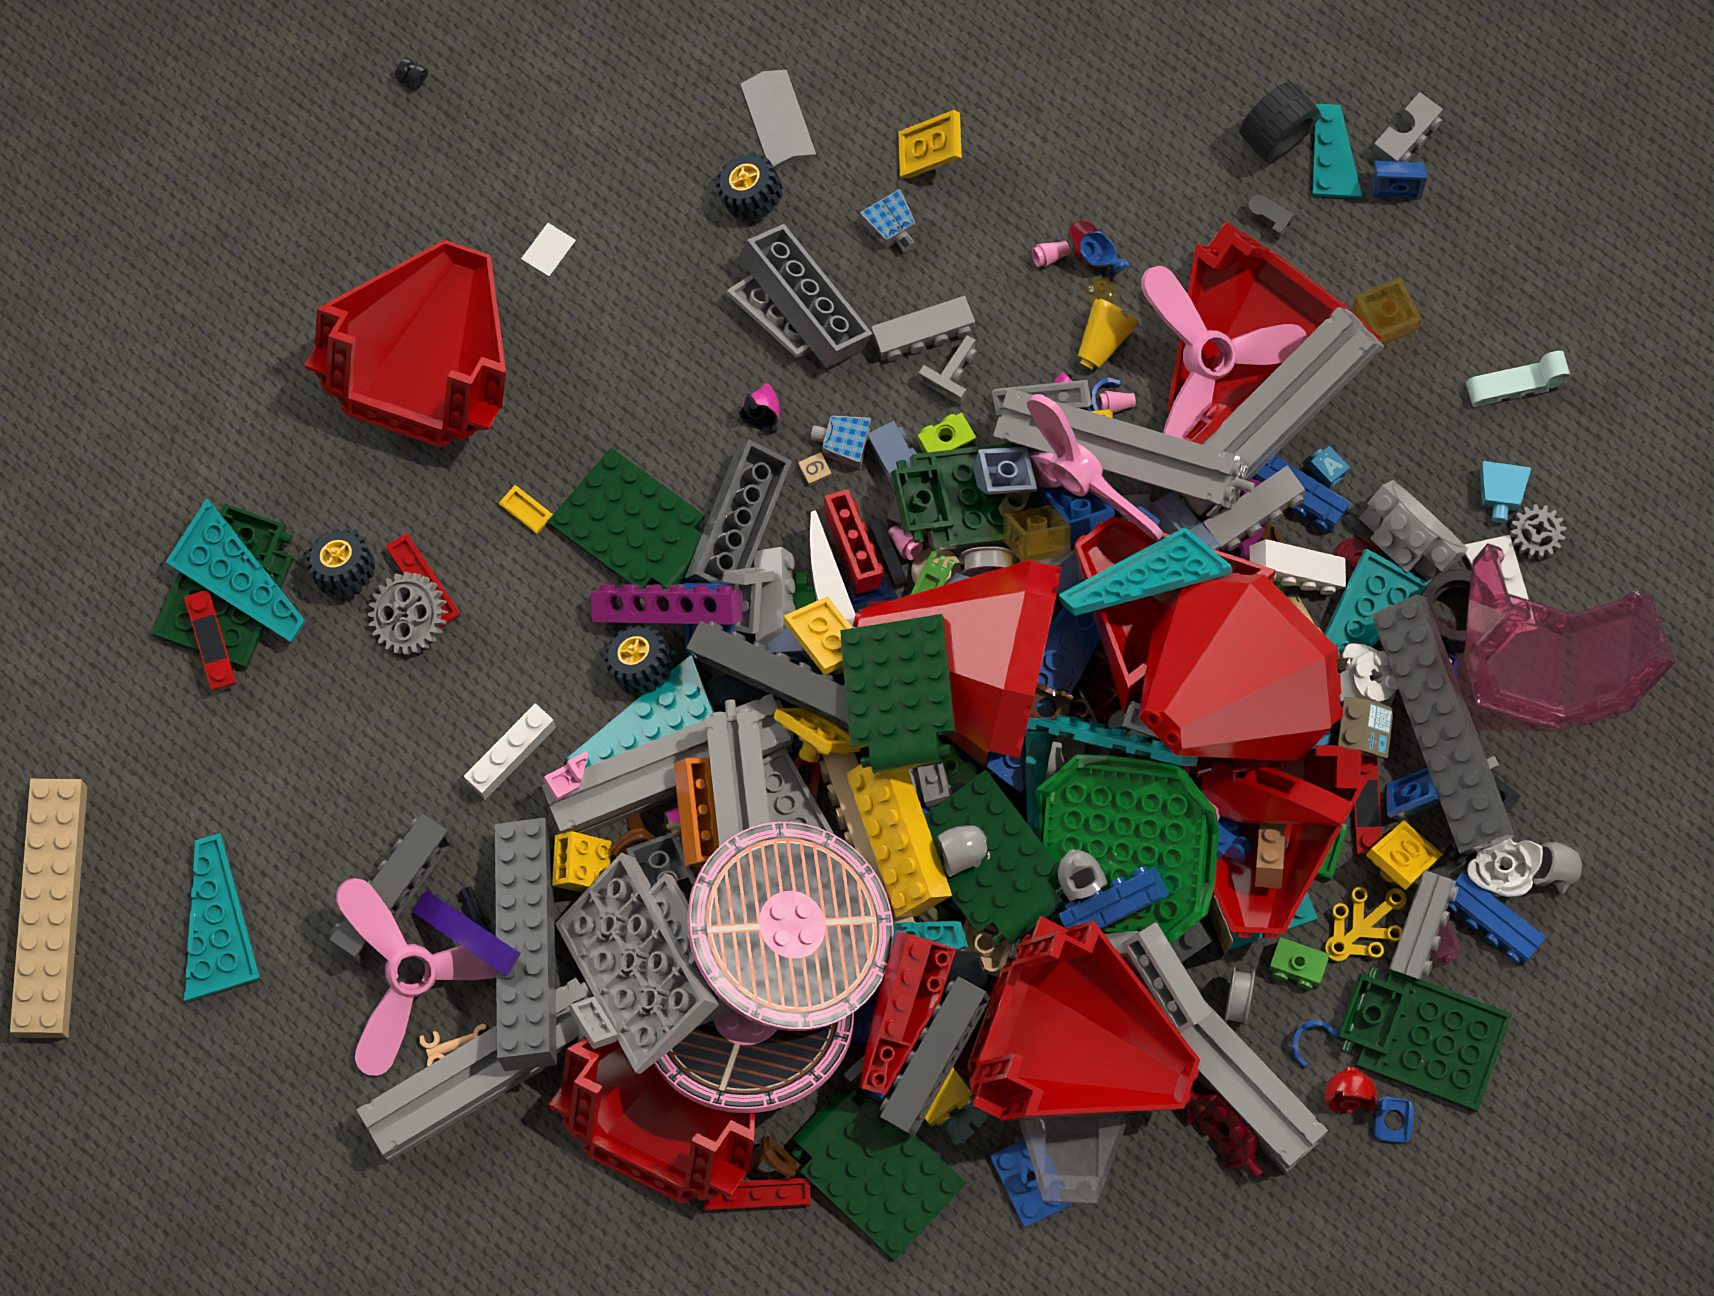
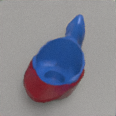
[1069,220,1130,275]

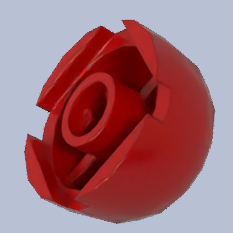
[1324,1067,1377,1113]

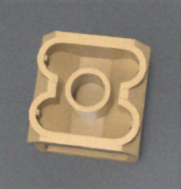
[960,918,1014,977]

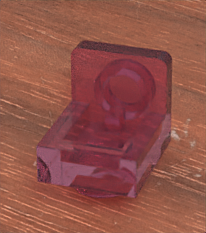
[1435,922,1463,963]

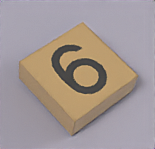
[798,452,832,486]

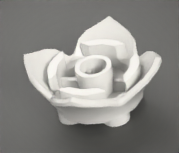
[1340,644,1398,706]
[1468,838,1543,897]

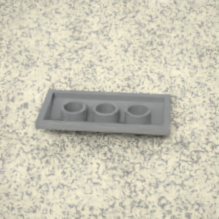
[741,70,816,168]
[726,274,812,358]

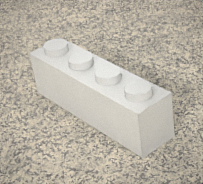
[1250,539,1346,595]
[464,704,556,800]

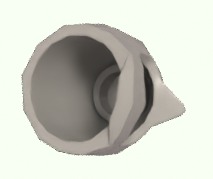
[937,825,987,877]
[1532,842,1582,894]
[1057,849,1108,902]

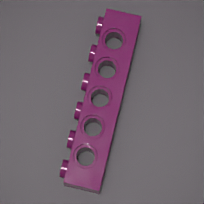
[591,584,743,624]

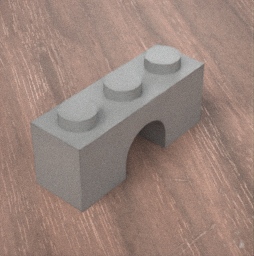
[1372,92,1443,162]

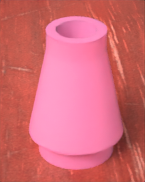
[1032,241,1070,268]
[1097,391,1136,413]
[887,526,923,560]

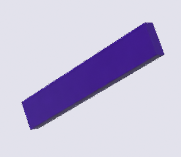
[413,890,521,976]

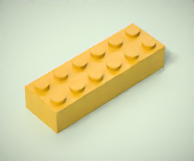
[846,764,952,918]

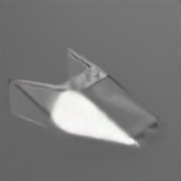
[1019,1113,1126,1204]

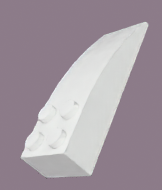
[810,510,855,628]

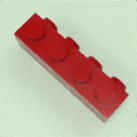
[823,489,884,595]

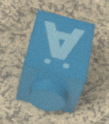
[1309,446,1350,489]

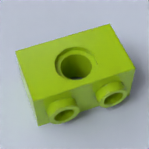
[918,413,976,453]

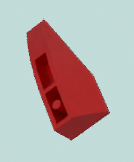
[1201,765,1354,826]
[860,931,956,1095]

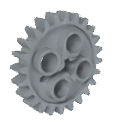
[368,572,448,655]

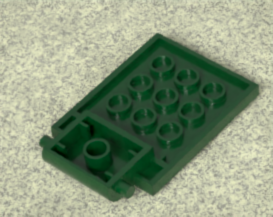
[890,443,1050,551]
[547,447,705,589]
[152,504,294,669]
[840,614,956,774]
[924,770,1065,945]
[1336,967,1512,1112]
[791,1088,967,1262]

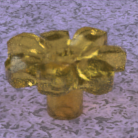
[1086,276,1117,303]

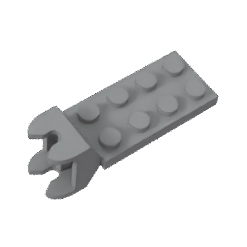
[763,748,834,834]

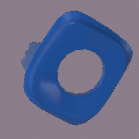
[1374,1097,1415,1143]

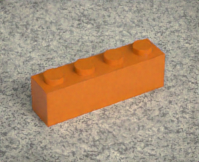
[674,757,719,867]

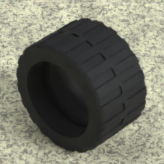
[1239,82,1320,162]
[1422,569,1498,654]

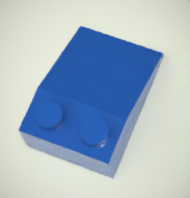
[1037,485,1115,549]

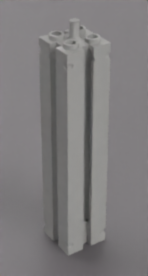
[1171,307,1385,517]
[993,387,1255,509]
[542,693,795,835]
[705,700,770,847]
[1134,972,1328,1174]
[357,978,592,1162]

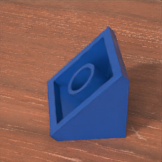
[1372,161,1427,199]
[1386,767,1441,821]

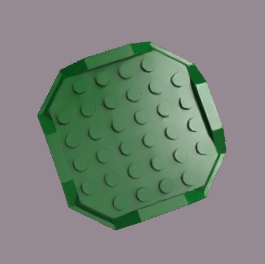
[1035,754,1219,945]

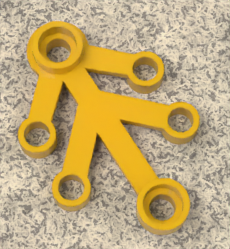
[1325,887,1406,962]

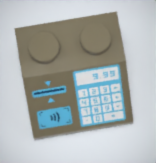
[1337,697,1394,759]

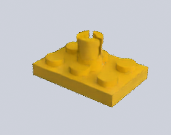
[898,110,962,178]
[784,596,852,675]
[773,708,861,763]
[1366,820,1443,890]

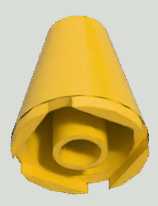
[1077,298,1139,370]

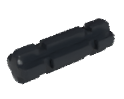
[459,886,490,931]

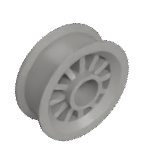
[961,547,1016,577]
[1224,966,1255,1027]

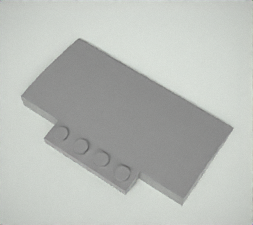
[555,853,719,1074]

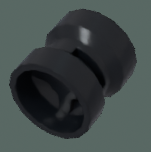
[395,57,428,90]

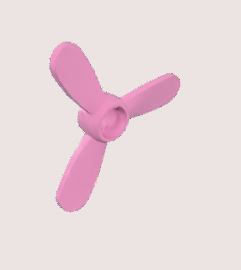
[1141,266,1308,439]
[1027,394,1164,541]
[336,878,496,1076]

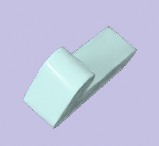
[1466,351,1570,407]

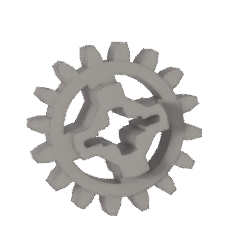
[1510,504,1566,560]

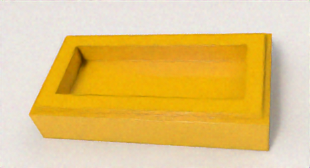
[499,485,553,535]

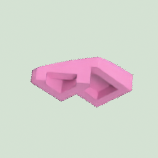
[543,752,588,802]

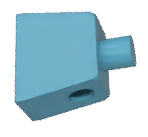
[1480,461,1531,523]

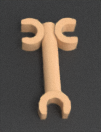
[420,1024,487,1066]

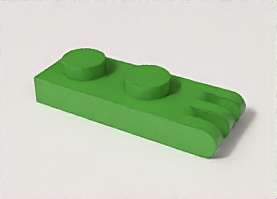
[911,551,955,595]

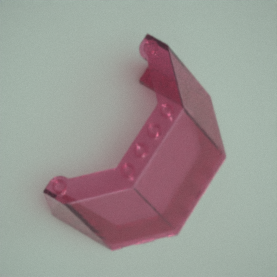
[1464,543,1676,732]

